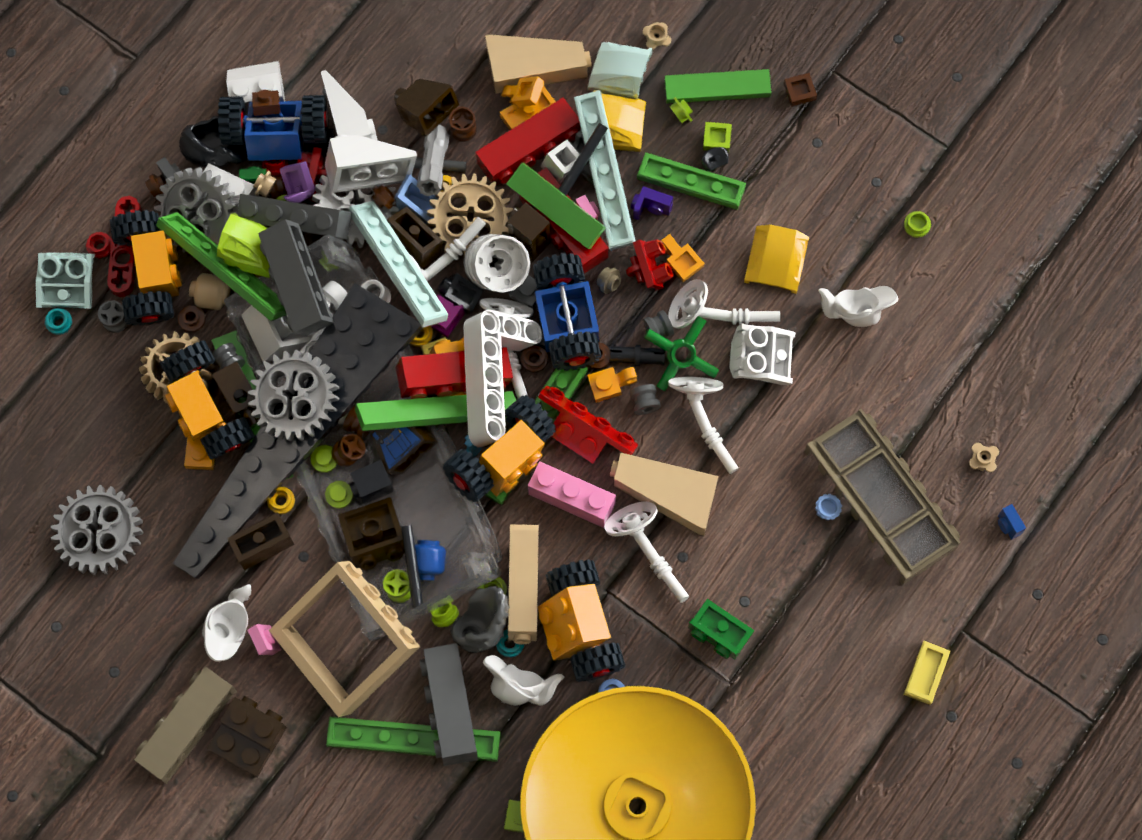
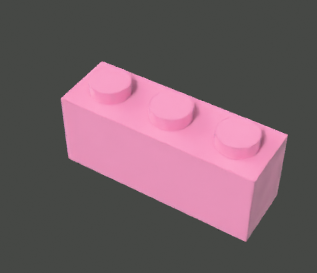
[528,461,616,528]

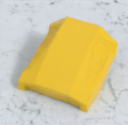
[594,90,646,152]
[744,225,809,294]

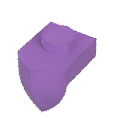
[279,161,315,203]

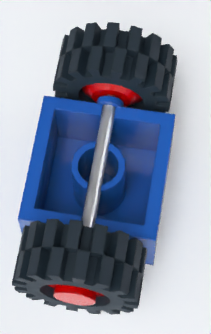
[218,95,328,161]
[533,253,601,371]

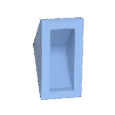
[395,174,438,225]

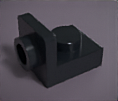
[437,273,484,314]

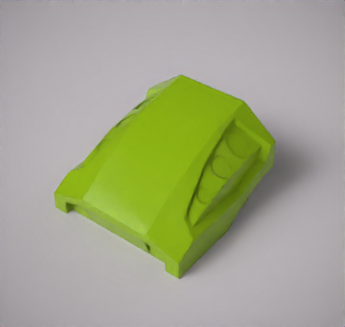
[217,213,270,278]

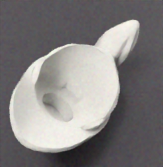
[818,286,898,327]
[202,584,251,662]
[483,655,564,706]

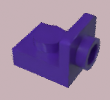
[631,186,673,220]

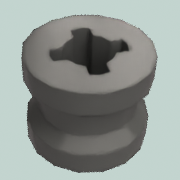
[98,300,128,333]
[643,310,674,337]
[212,343,245,370]
[629,384,661,415]

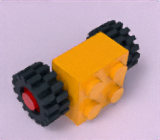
[109,210,182,326]
[160,341,255,460]
[443,395,556,503]
[537,560,626,682]

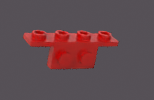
[538,386,638,463]

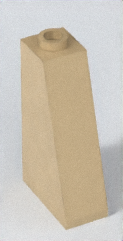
[485,35,592,93]
[610,453,718,536]
[508,525,539,644]

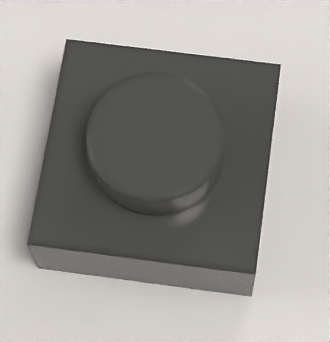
[156,157,180,180]
[509,275,538,309]

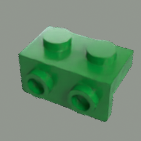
[688,599,754,660]

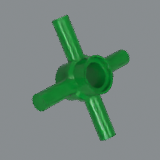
[644,316,719,392]

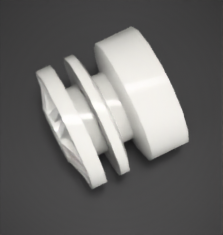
[464,234,530,293]

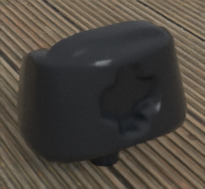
[701,147,729,171]

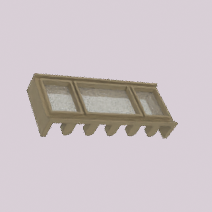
[805,409,961,585]

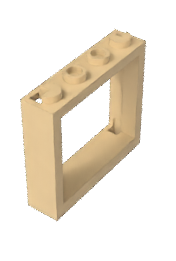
[269,561,420,717]

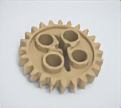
[427,174,513,258]

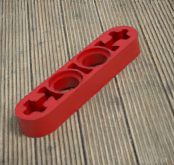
[107,196,142,297]

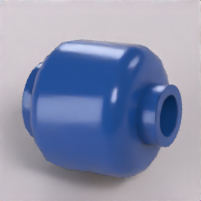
[415,540,446,580]

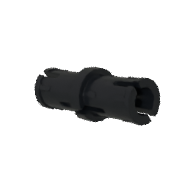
[610,345,665,367]

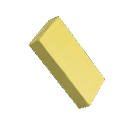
[903,641,950,705]

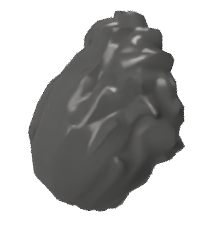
[450,586,509,653]

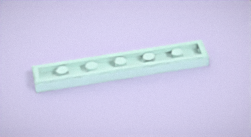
[574,90,636,251]
[349,201,448,328]

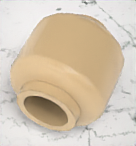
[189,273,231,310]

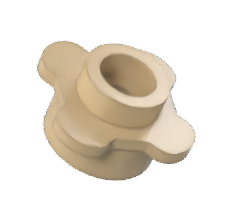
[643,23,671,50]
[253,171,277,198]
[969,443,999,472]

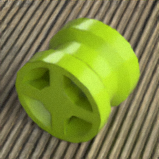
[383,569,411,603]

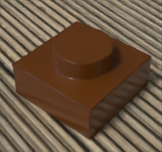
[784,73,817,107]
[252,90,280,116]

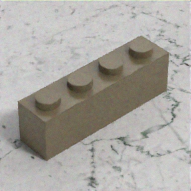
[134,666,237,784]

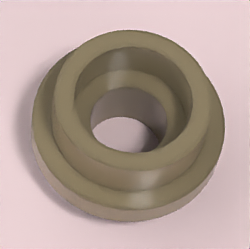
[597,267,621,294]

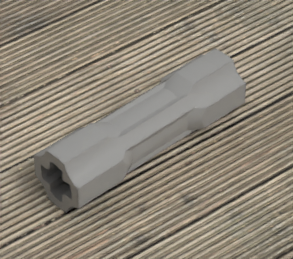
[417,125,450,197]

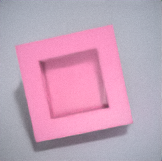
[576,195,600,221]
[248,624,282,655]

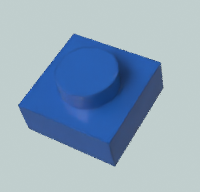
[998,504,1026,540]

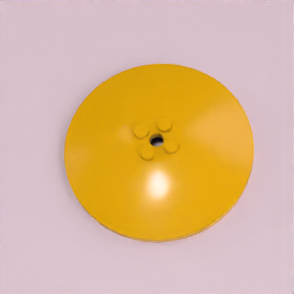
[521,686,756,840]

